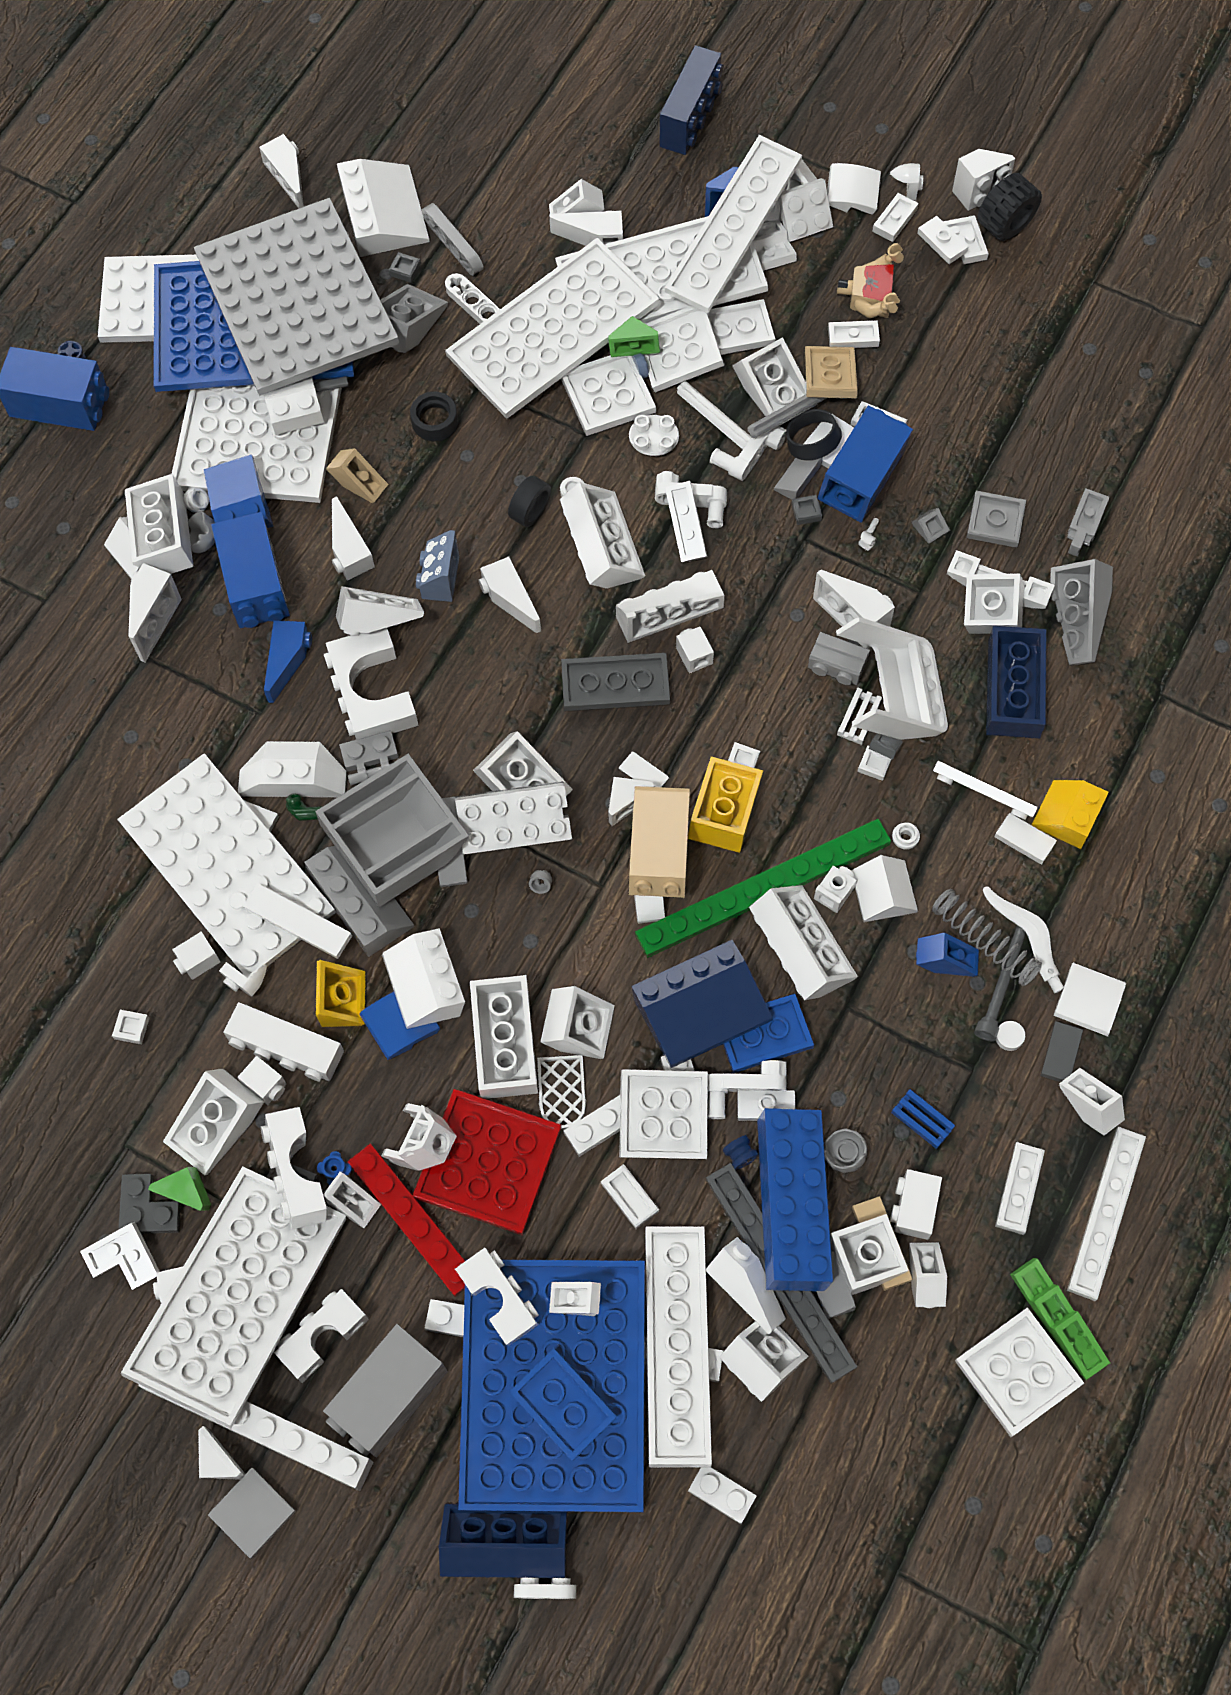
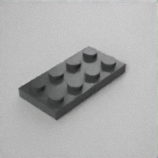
[561,653,670,711]

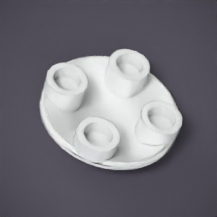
[629,414,679,456]

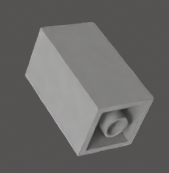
[323,1324,448,1458]

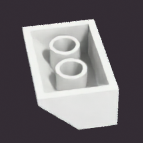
[382,928,465,1029]

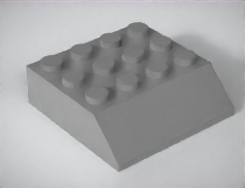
[315,754,469,907]

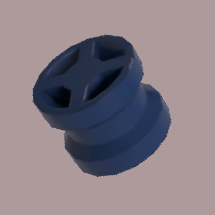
[58,341,86,359]
[723,1135,759,1171]

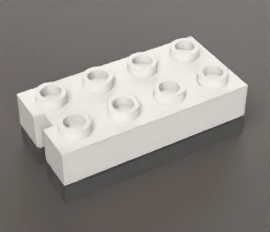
[455,781,572,854]

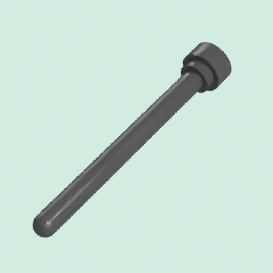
[974,925,1026,1041]

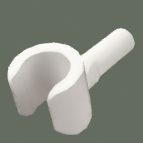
[858,518,879,551]

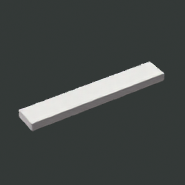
[1067,1127,1146,1301]

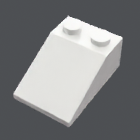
[733,337,817,426]
[129,563,182,662]
[813,570,895,649]
[336,586,424,635]
[473,731,573,796]
[163,1069,265,1175]

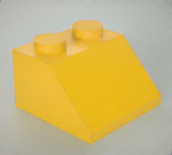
[1032,780,1109,849]

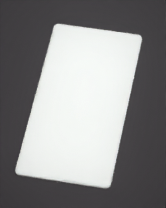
[619,752,669,787]

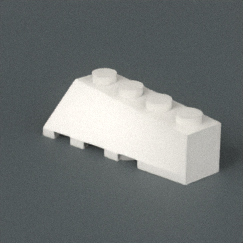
[616,570,724,643]

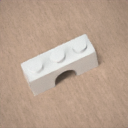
[455,1248,539,1346]
[274,1289,369,1383]

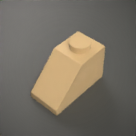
[326,448,388,503]

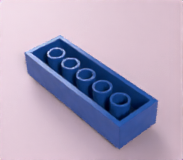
[757,1108,833,1291]

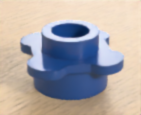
[317,1151,352,1185]

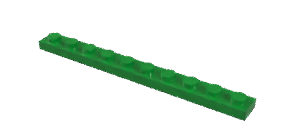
[635,819,891,958]

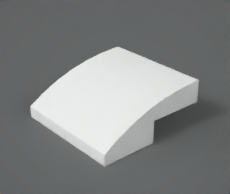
[827,163,881,215]
[753,219,797,271]
[1054,963,1126,1036]

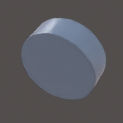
[632,353,649,379]

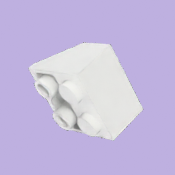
[952,149,1015,211]

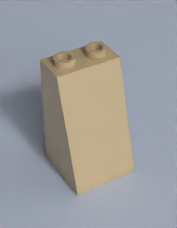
[629,786,690,898]

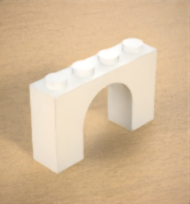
[324,628,419,740]

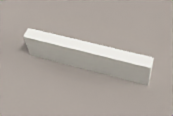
[243,883,352,959]

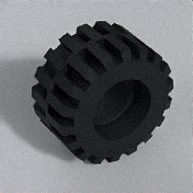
[977,173,1042,241]

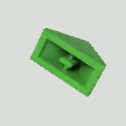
[608,316,660,357]
[148,1167,211,1211]

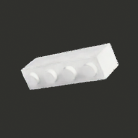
[223,1002,344,1081]

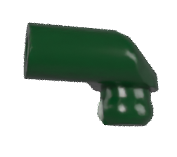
[286,793,322,821]

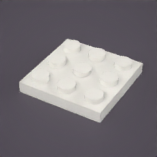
[644,306,724,392]
[561,355,656,436]
[619,1070,708,1159]
[955,1308,1084,1437]

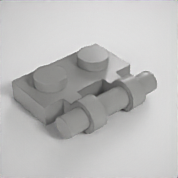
[339,731,398,785]

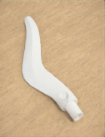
[983,887,1064,994]

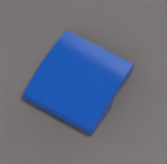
[359,992,440,1060]

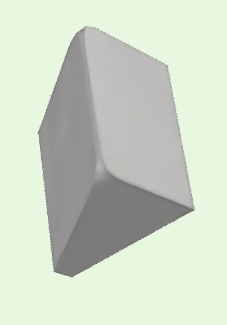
[912,508,950,543]

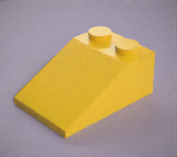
[687,757,763,853]

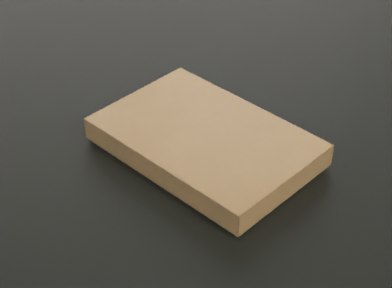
[805,346,857,398]

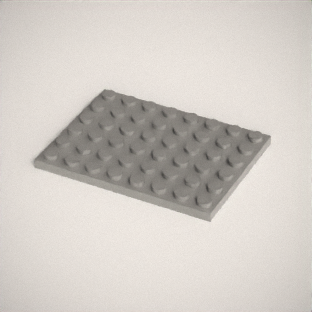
[194,198,400,396]

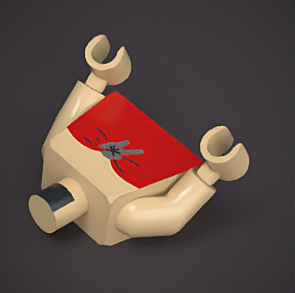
[837,243,904,318]

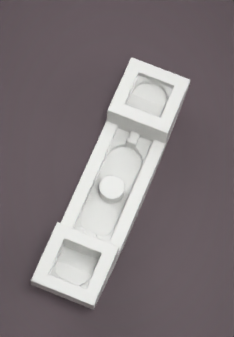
[947,550,1055,609]

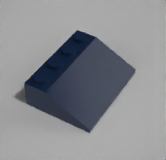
[631,940,773,1068]

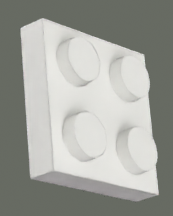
[778,178,833,242]

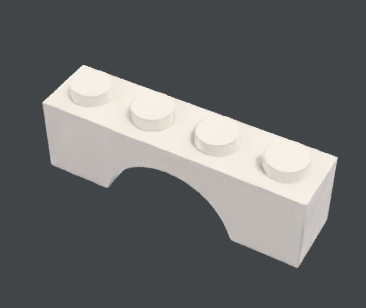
[261,1107,327,1230]

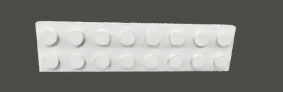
[665,135,802,313]
[645,1227,712,1467]

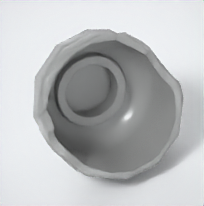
[188,511,215,553]
[824,1128,867,1173]

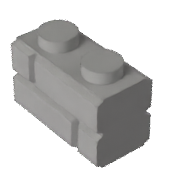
[808,632,870,685]

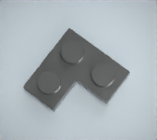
[119,1174,181,1234]

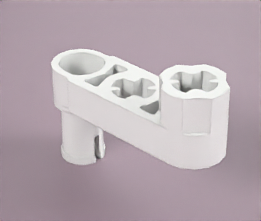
[710,426,786,481]
[655,471,727,528]
[707,1060,787,1119]

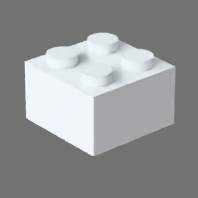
[964,574,1024,634]

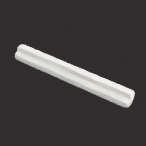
[677,381,751,449]

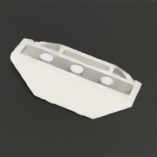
[238,741,347,797]

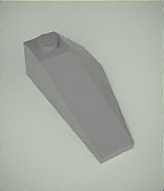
[1050,559,1113,666]

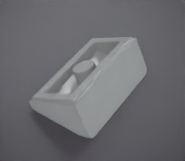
[774,458,822,500]
[816,1251,856,1319]

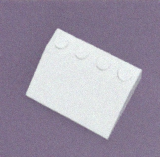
[337,159,430,257]

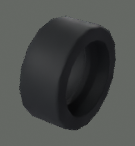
[410,391,458,442]
[508,476,551,527]

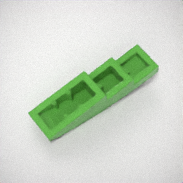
[1010,1258,1110,1380]

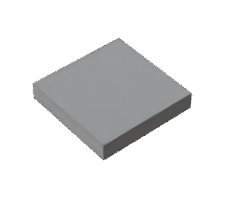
[966,491,1026,548]
[208,1468,296,1559]

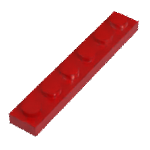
[347,1143,465,1297]

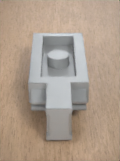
[1067,488,1109,557]

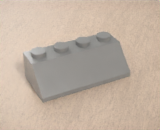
[304,846,414,957]

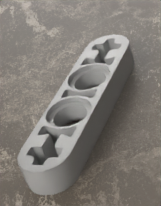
[422,203,483,276]

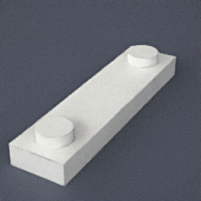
[933,761,1038,820]

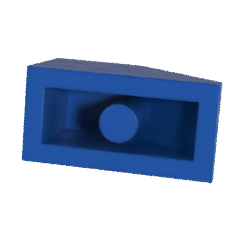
[916,933,979,977]

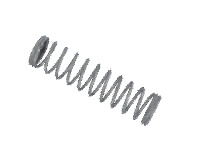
[932,889,1042,986]

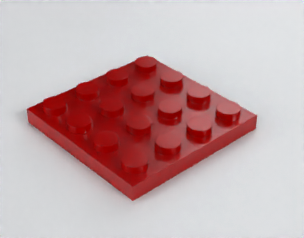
[413,1089,562,1236]

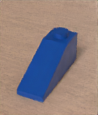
[264,620,312,703]

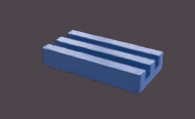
[891,1089,955,1149]

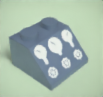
[416,530,459,602]

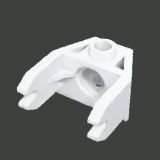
[381,1103,456,1171]

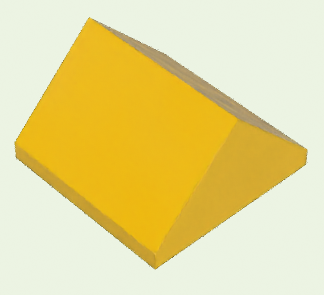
[316,960,365,1027]

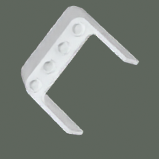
[836,617,948,740]

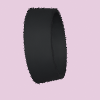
[786,409,842,460]

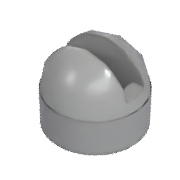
[529,870,552,894]

